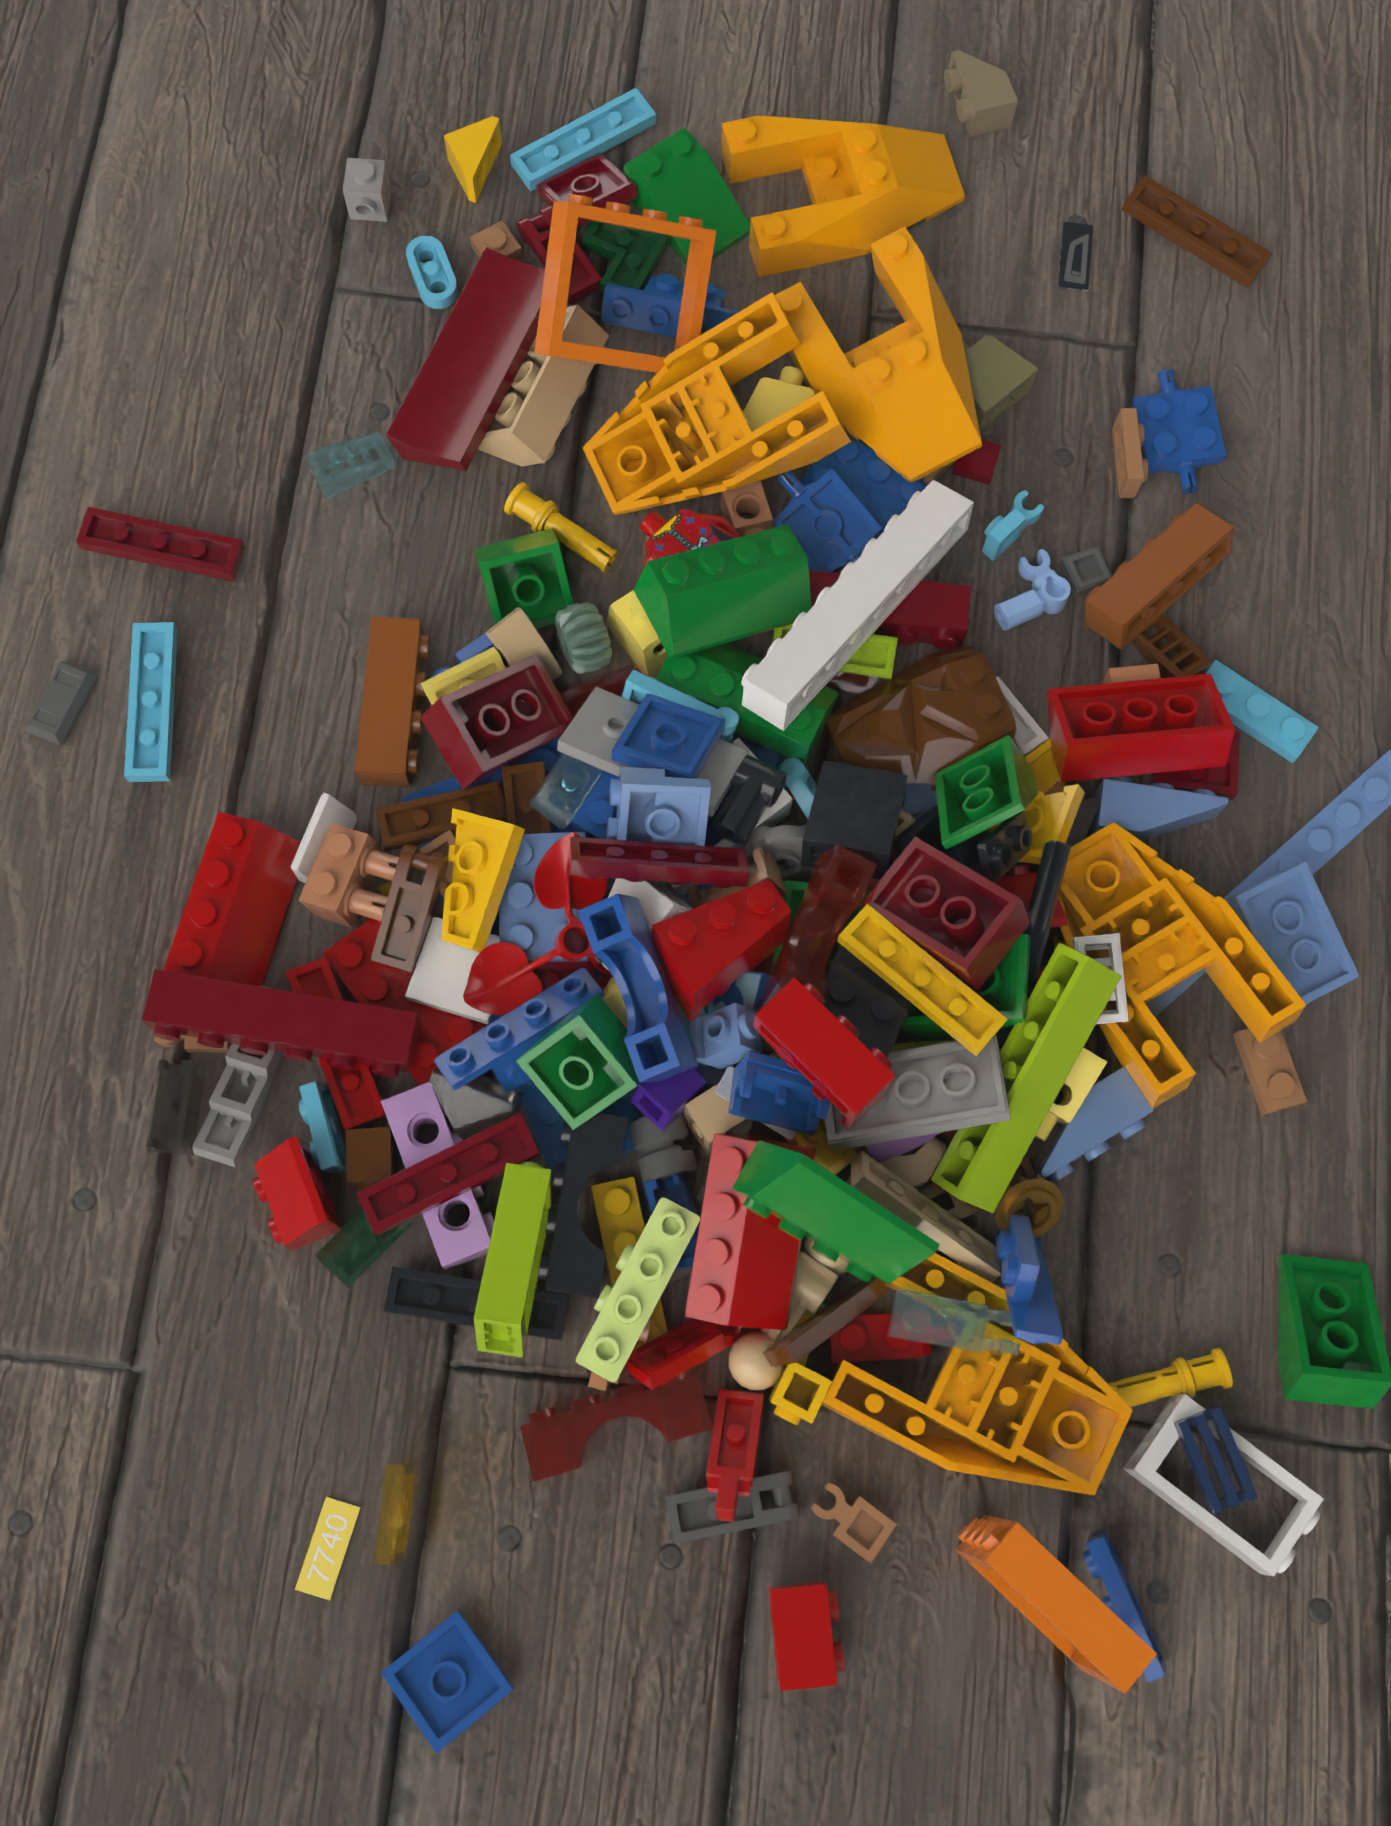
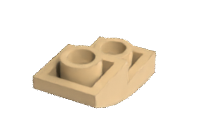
[485,608,563,681]

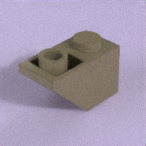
[944,50,1018,137]

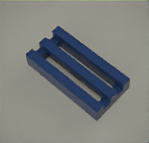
[1173,1406,1258,1514]

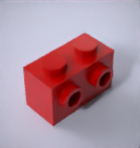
[768,1581,844,1691]

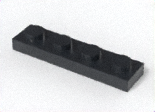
[383,1266,570,1341]

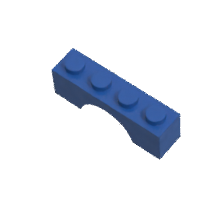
[579,893,698,1082]

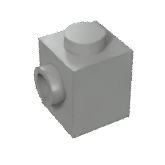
[343,158,392,222]

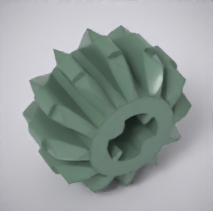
[555,602,612,674]

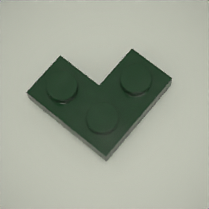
[582,221,667,293]

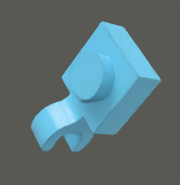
[982,490,1044,561]

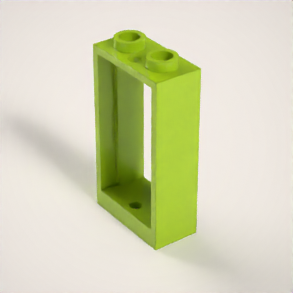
[474,1162,552,1358]

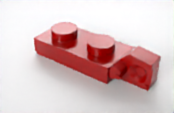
[829,1312,955,1363]
[625,1318,746,1390]
[706,1388,765,1522]

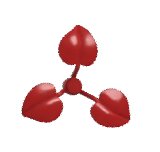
[463,832,613,1015]

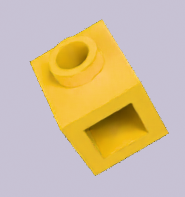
[768,1362,832,1426]

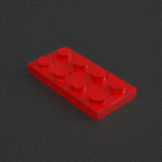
[322,918,485,1085]

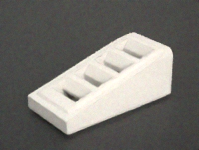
[1072,933,1129,1024]

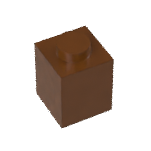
[346,1127,397,1191]

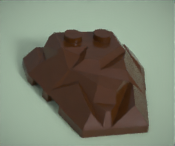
[826,645,1021,791]

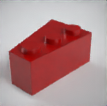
[651,879,792,1023]
[753,977,896,1132]

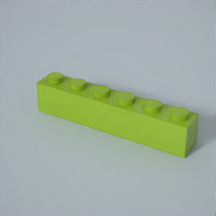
[931,943,1122,1213]

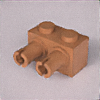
[298,824,399,928]

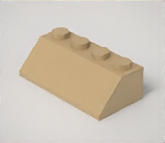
[478,304,609,467]

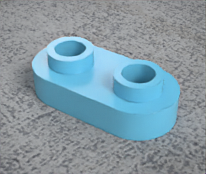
[406,236,458,309]

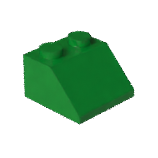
[474,528,573,629]
[516,993,640,1130]

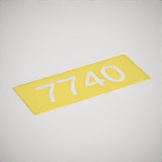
[295,1497,361,1601]

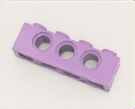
[381,1081,494,1271]

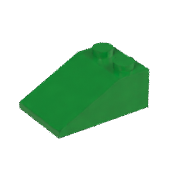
[624,127,750,266]
[934,735,1038,850]
[901,934,1031,1042]
[1278,1254,1391,1409]

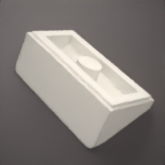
[290,793,357,883]

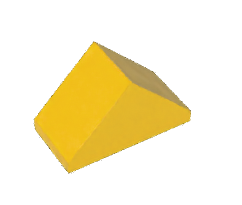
[444,116,503,203]

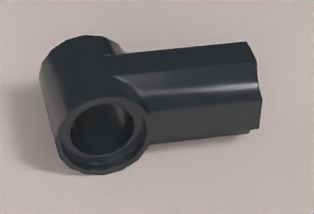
[712,755,787,845]

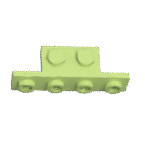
[576,1198,700,1383]

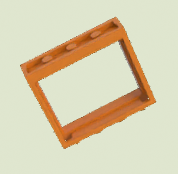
[534,194,716,373]
[955,1515,1157,1694]

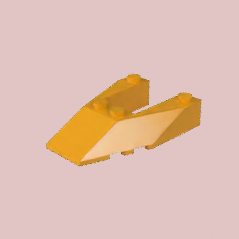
[721,115,965,278]
[775,226,982,483]
[583,292,851,516]
[1058,822,1306,1109]
[821,1253,1133,1496]

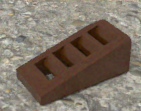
[1131,614,1213,678]

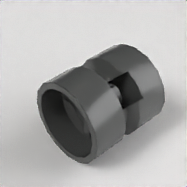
[628,1113,699,1183]

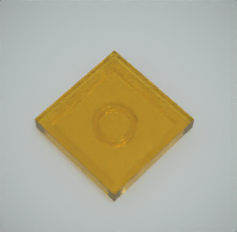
[374,1462,417,1565]

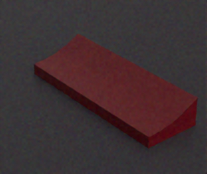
[386,247,545,471]

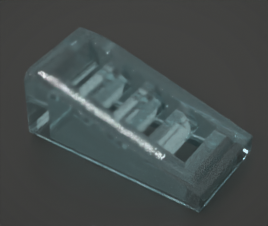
[304,432,397,499]

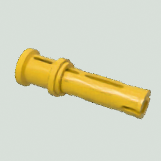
[504,482,619,573]
[1107,1347,1233,1407]

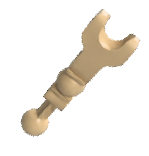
[728,1137,947,1390]

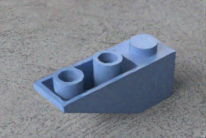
[1090,776,1229,841]
[1035,1067,1154,1183]

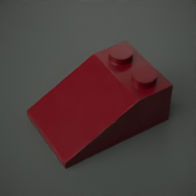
[420,655,574,790]
[861,837,1031,992]

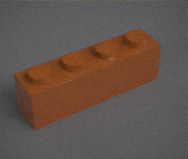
[1085,503,1234,650]
[355,616,431,787]

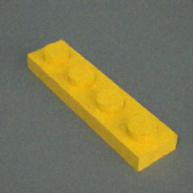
[837,904,1008,1057]
[591,1176,668,1351]

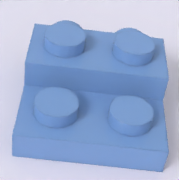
[607,767,711,846]

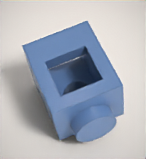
[688,1002,763,1070]

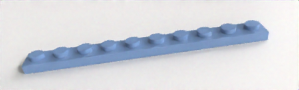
[1146,749,1391,1017]

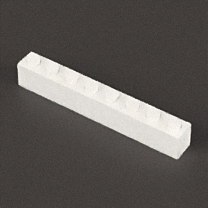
[741,480,974,731]

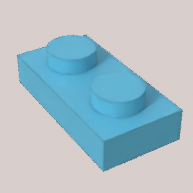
[299,1081,346,1174]

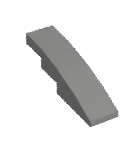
[192,985,284,1167]

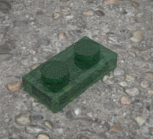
[315,1208,413,1288]

